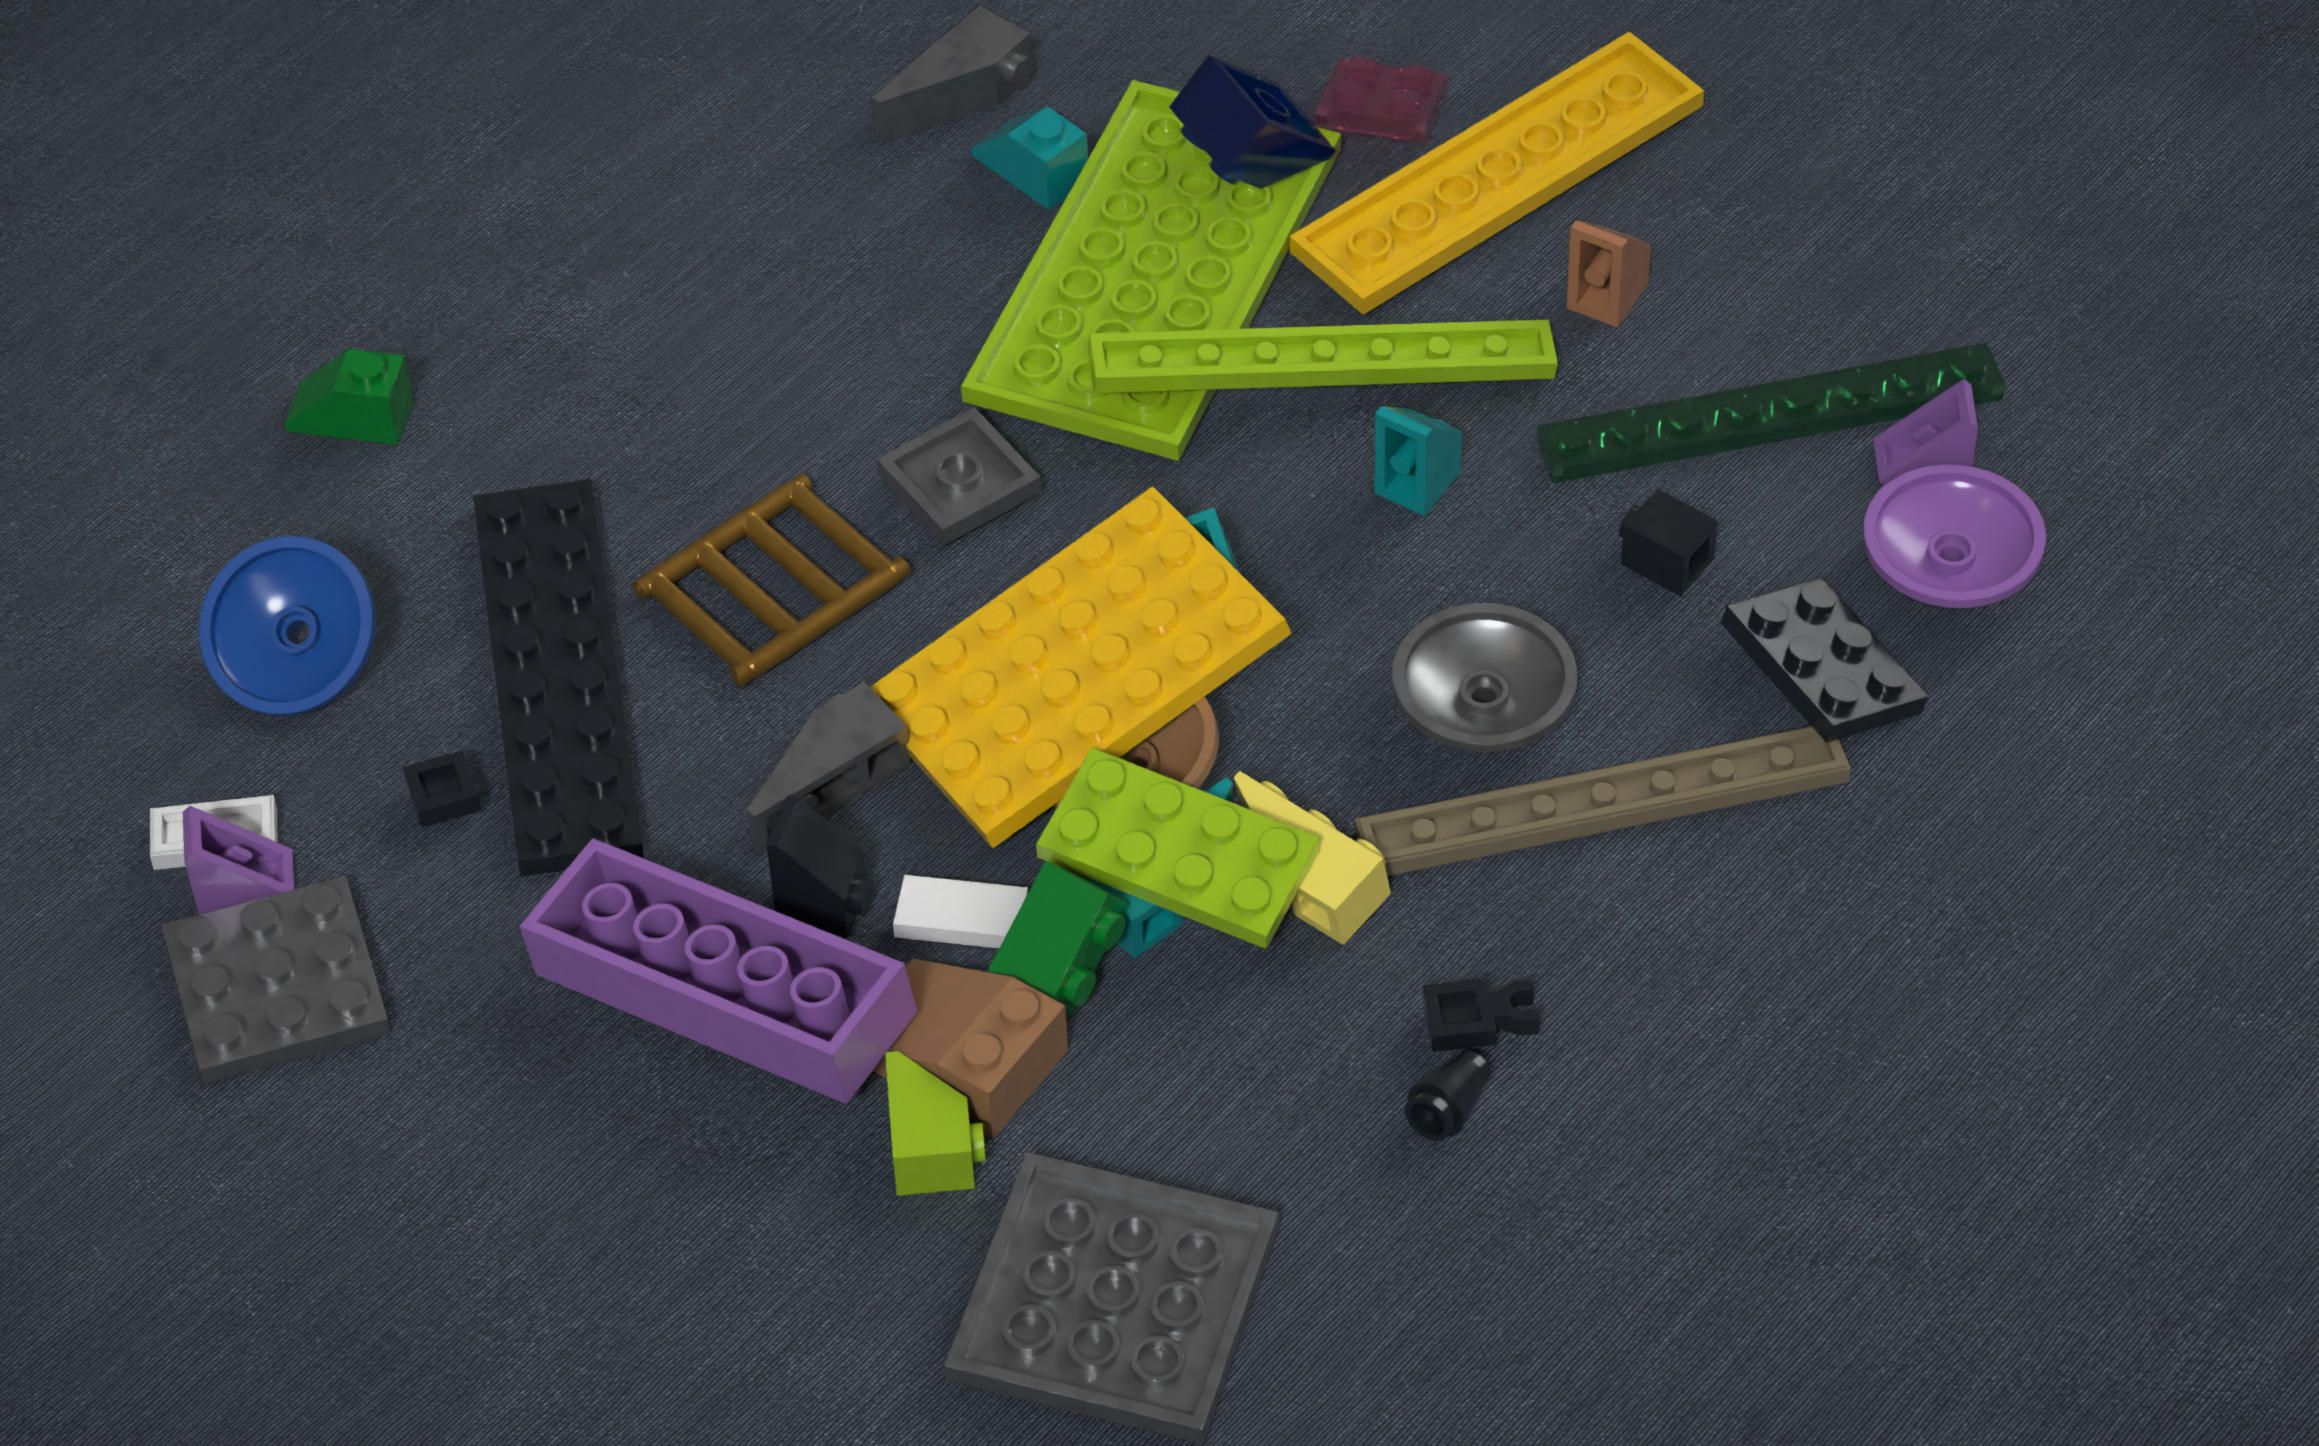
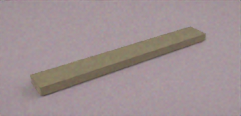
[1355,726,1851,876]

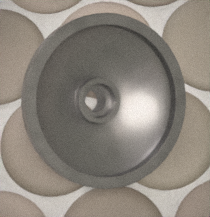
[1392,603,1577,752]

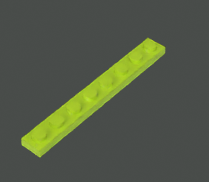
[1087,319,1558,393]

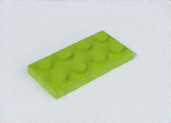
[1036,747,1320,949]

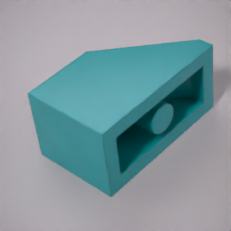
[971,106,1088,210]
[1374,406,1462,516]

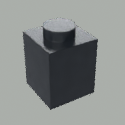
[1619,489,1717,597]

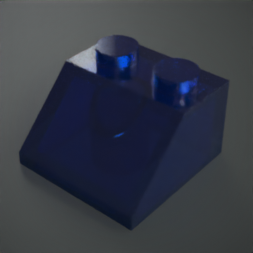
[1169,55,1336,189]

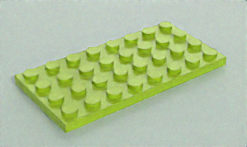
[961,80,1341,461]

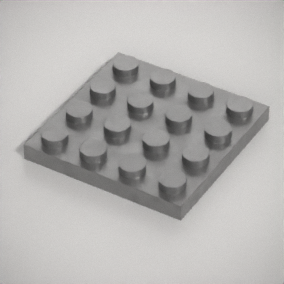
[944,1152,1279,1444]

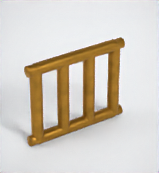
[632,473,911,687]

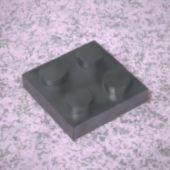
[877,407,1042,545]

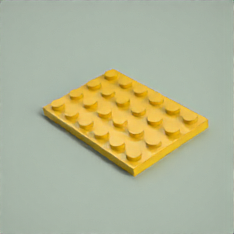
[870,486,1292,849]

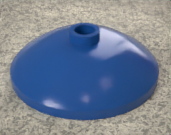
[199,536,376,716]

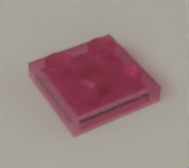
[1315,57,1448,143]

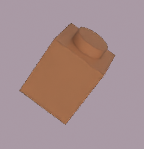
[1567,220,1651,328]

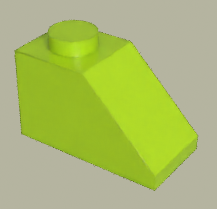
[885,1051,986,1196]

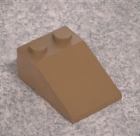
[873,959,1068,1139]

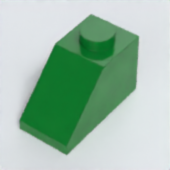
[285,349,414,445]

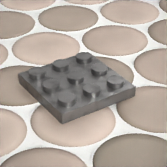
[161,876,391,1084]

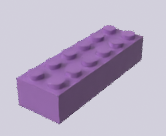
[519,838,917,1104]

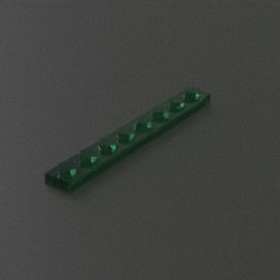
[1537,343,2005,484]

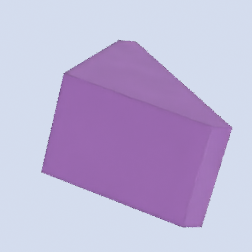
[1873,379,1978,486]
[182,806,294,914]

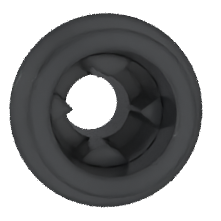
[1405,1051,1491,1141]

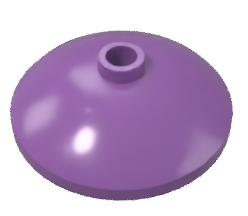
[1863,464,2046,608]

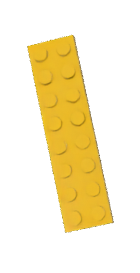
[1289,32,1704,315]

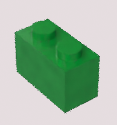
[987,860,1130,1016]

